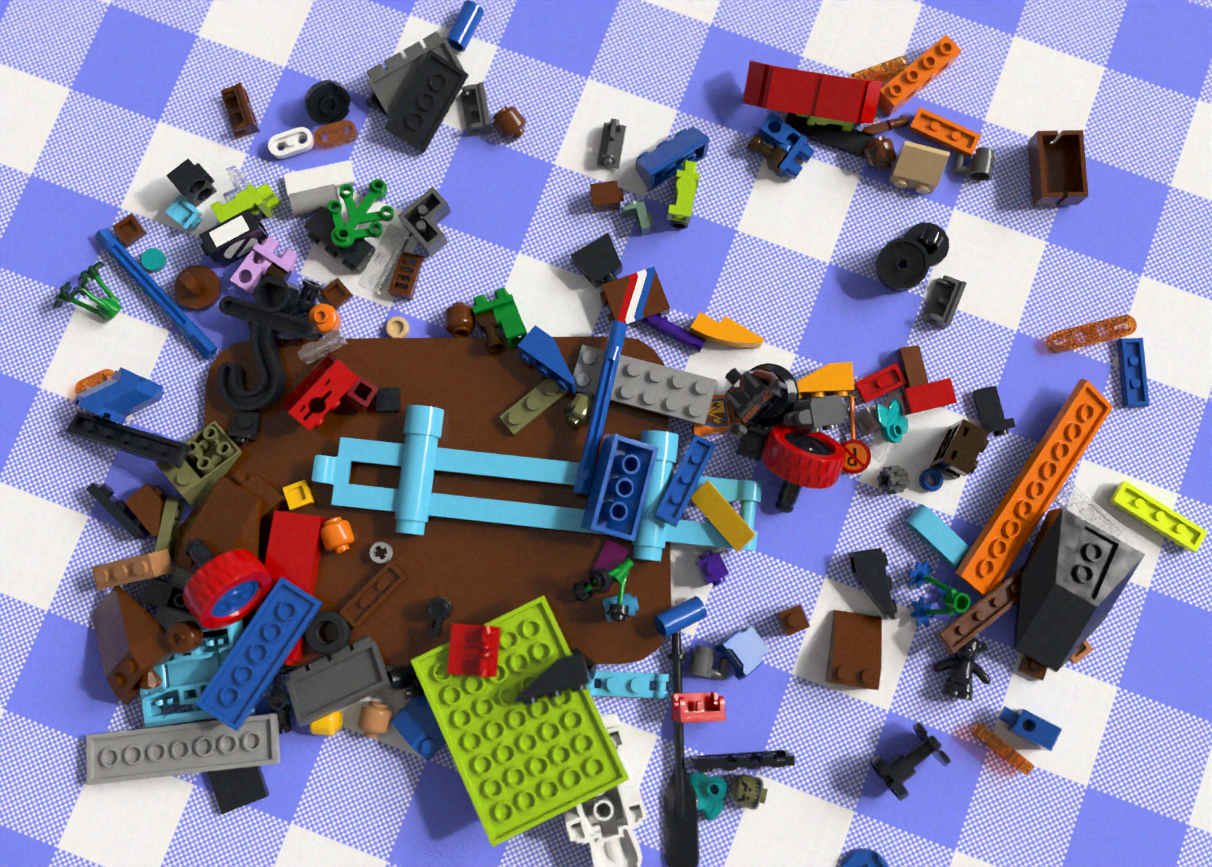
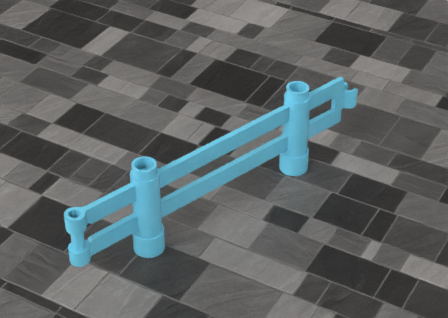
[312,405,762,561]

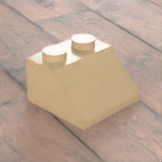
[888,141,950,194]

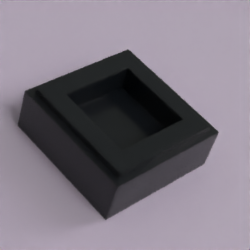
[376,387,401,412]

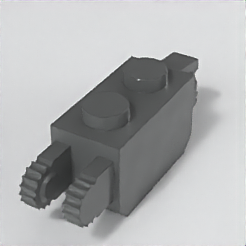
[783,395,850,434]

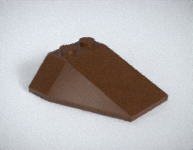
[173,476,261,575]
[92,585,174,705]

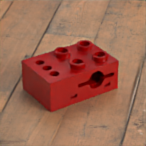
[282,352,359,431]

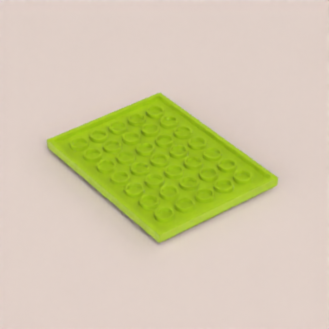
[411,595,630,847]

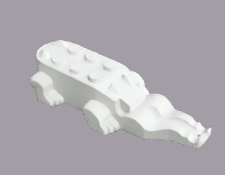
[564,713,647,867]

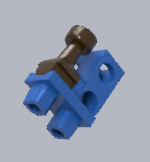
[746,112,815,180]

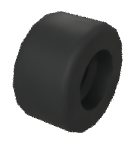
[305,611,352,655]

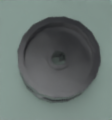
[876,238,929,291]

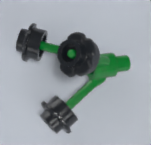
[572,558,634,622]

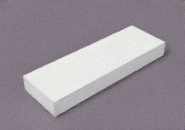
[284,160,356,196]

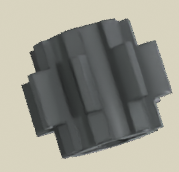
[877,465,909,495]

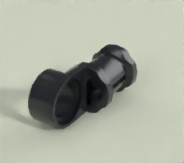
[291,279,323,320]

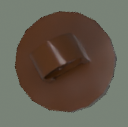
[174,265,222,310]

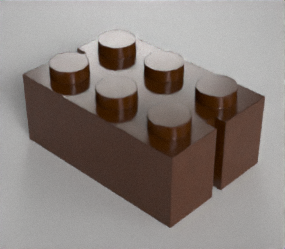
[1028,130,1089,206]

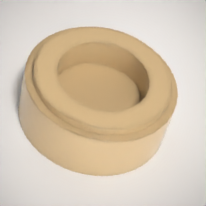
[386,316,410,338]

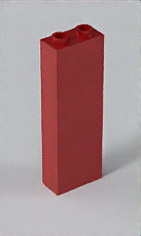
[256,510,327,665]

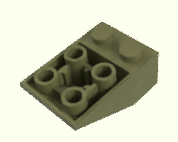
[156,420,242,507]

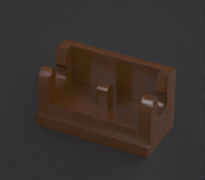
[221,82,260,139]

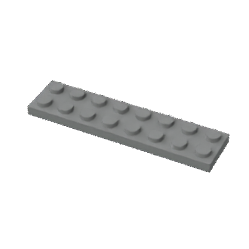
[86,714,281,785]

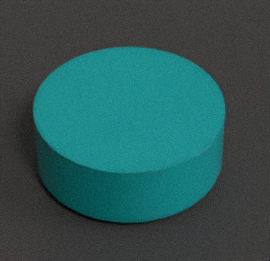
[141,248,167,272]

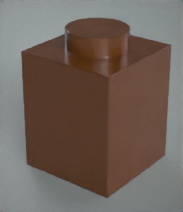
[590,180,624,213]
[775,604,810,636]

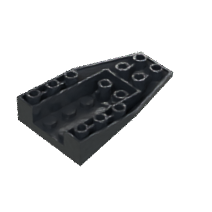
[1013,508,1145,672]

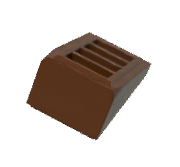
[388,251,424,300]

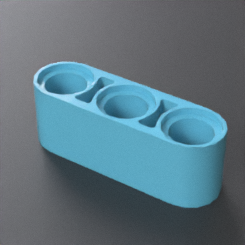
[904,504,970,569]

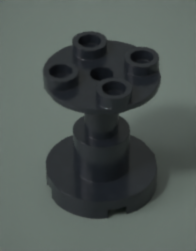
[869,722,951,801]

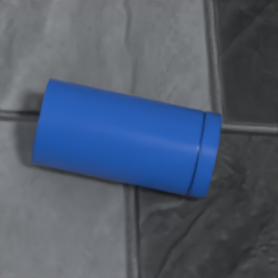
[446,0,484,52]
[654,596,707,638]

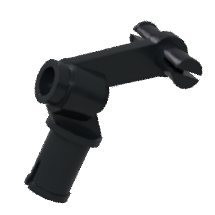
[268,666,296,734]

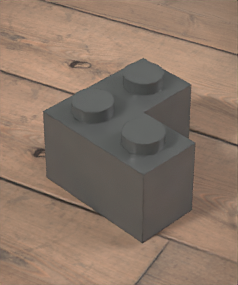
[397,187,451,257]

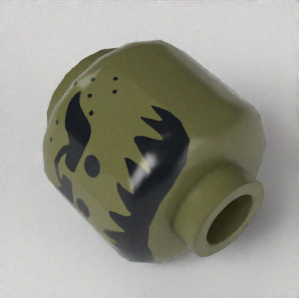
[564,392,595,428]
[731,774,768,810]

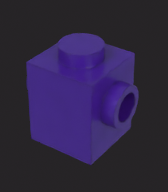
[695,551,729,587]

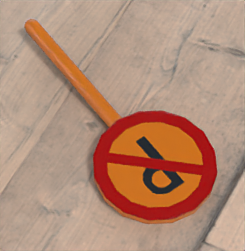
[841,395,871,474]

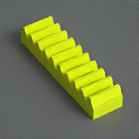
[1109,481,1208,552]

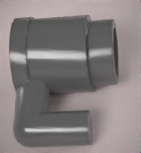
[953,147,995,181]
[687,645,730,680]

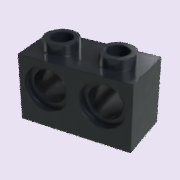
[166,158,217,207]

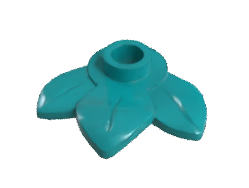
[876,399,908,443]
[689,772,728,821]

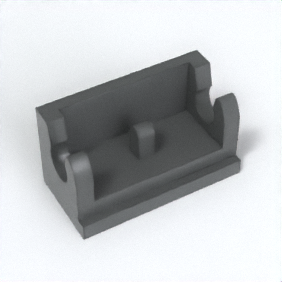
[461,82,492,137]
[921,275,967,329]

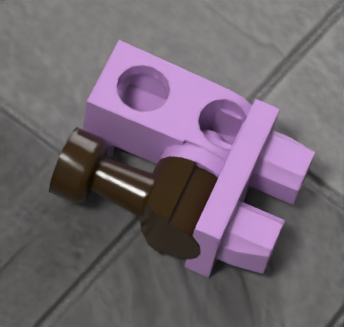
[230,236,298,296]

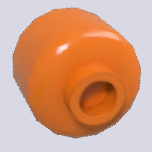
[308,303,341,336]
[320,517,355,554]

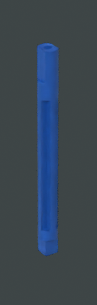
[95,228,218,360]
[573,320,627,495]

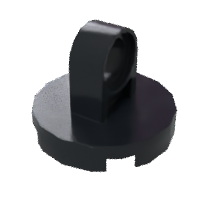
[304,80,351,125]
[904,222,949,267]

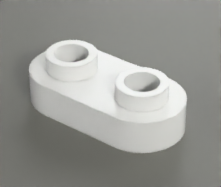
[268,127,314,159]

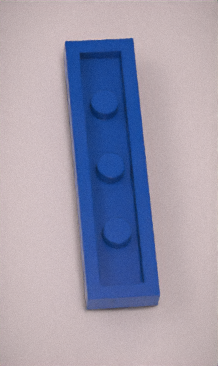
[654,434,717,528]

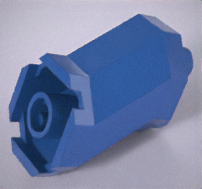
[73,367,164,425]

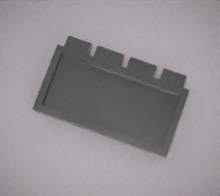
[366,31,465,119]
[286,636,392,727]

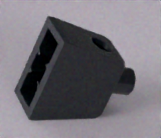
[571,233,622,288]

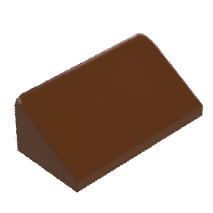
[896,346,929,389]

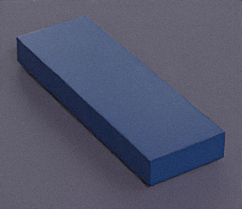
[1117,338,1150,408]

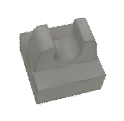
[855,404,881,436]

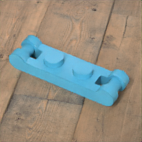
[586,671,669,699]

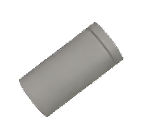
[289,184,340,216]

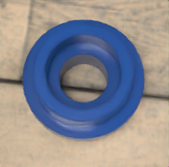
[919,468,943,492]

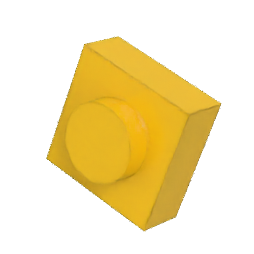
[283,480,314,511]

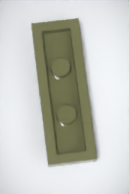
[500,377,569,436]

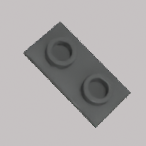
[597,119,626,169]

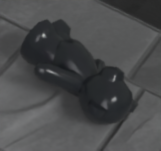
[933,637,991,702]

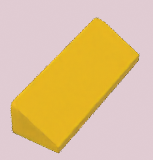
[690,480,756,552]

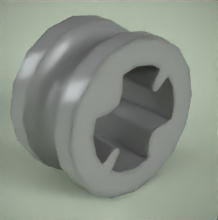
[370,542,393,564]

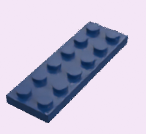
[195,577,323,731]

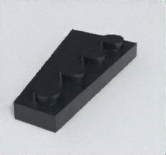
[692,750,795,772]

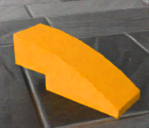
[689,312,765,348]

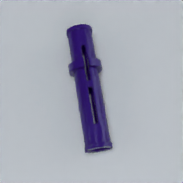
[639,314,706,353]

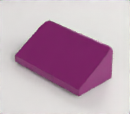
[587,539,628,592]

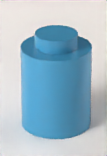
[603,593,639,622]

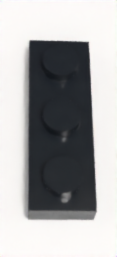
[86,483,150,539]

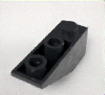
[849,548,897,620]
[142,577,192,616]
[515,653,591,706]

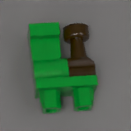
[472,287,527,353]

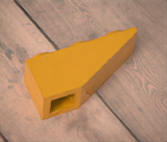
[797,362,854,400]

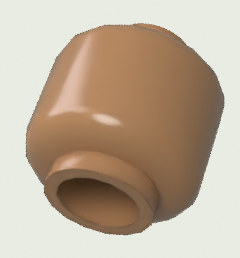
[358,701,392,738]

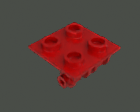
[447,624,501,677]

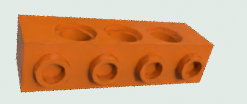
[877,34,962,117]

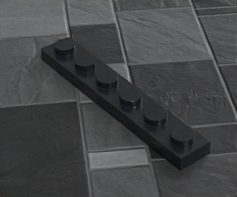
[66,411,192,469]

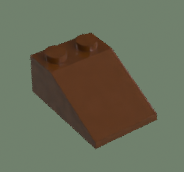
[825,610,882,690]

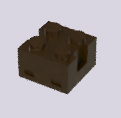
[930,419,989,479]

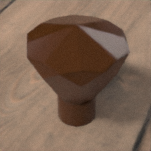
[138,667,163,689]

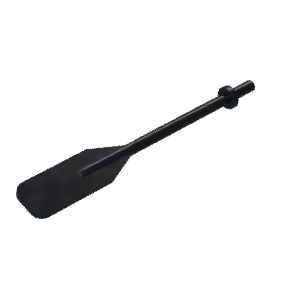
[664,630,700,867]

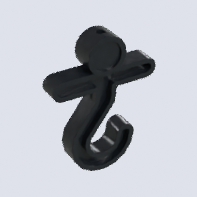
[217,275,320,412]

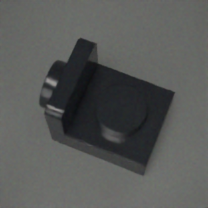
[227,409,262,444]
[736,423,769,461]

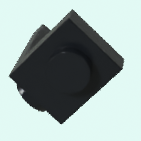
[973,386,1016,437]

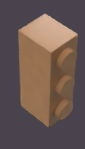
[92,549,174,590]

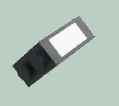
[199,208,269,267]

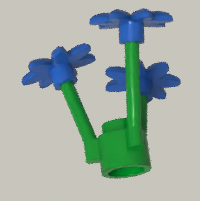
[909,560,970,627]

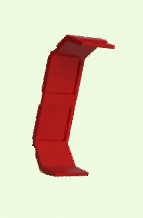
[742,59,883,124]

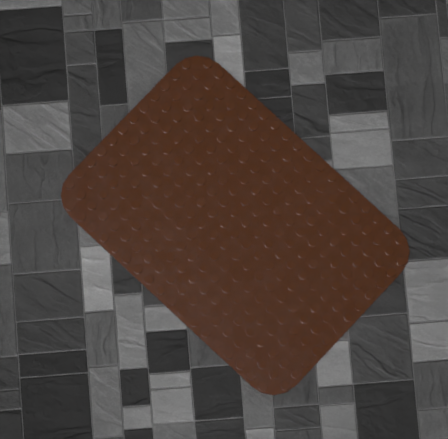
[201,336,671,666]

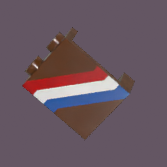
[599,266,670,325]

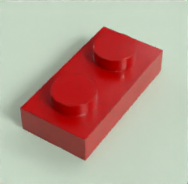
[854,363,907,404]

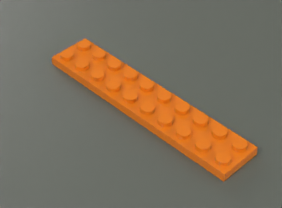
[955,379,1113,597]

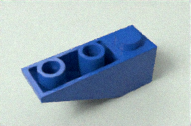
[517,325,576,394]

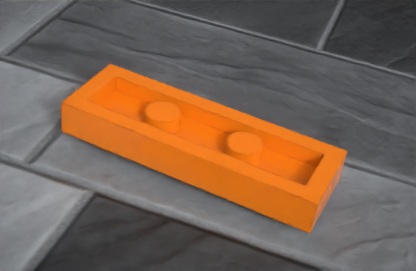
[908,107,981,158]

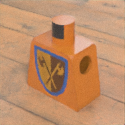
[692,394,731,438]

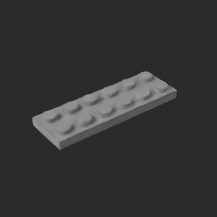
[573,344,717,426]

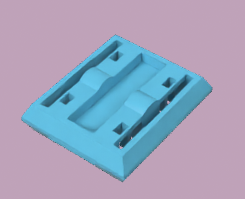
[140,619,255,728]

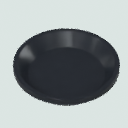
[749,363,799,427]

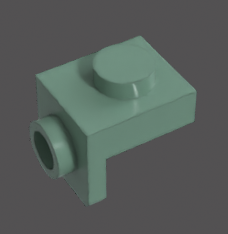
[621,201,654,236]

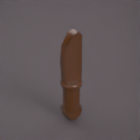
[862,116,909,136]

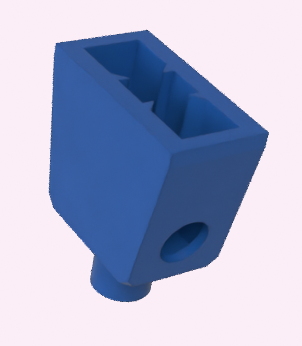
[998,706,1062,751]

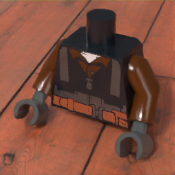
[725,368,788,439]

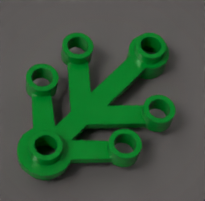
[328,179,394,249]

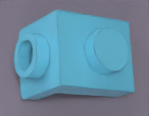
[165,195,203,230]

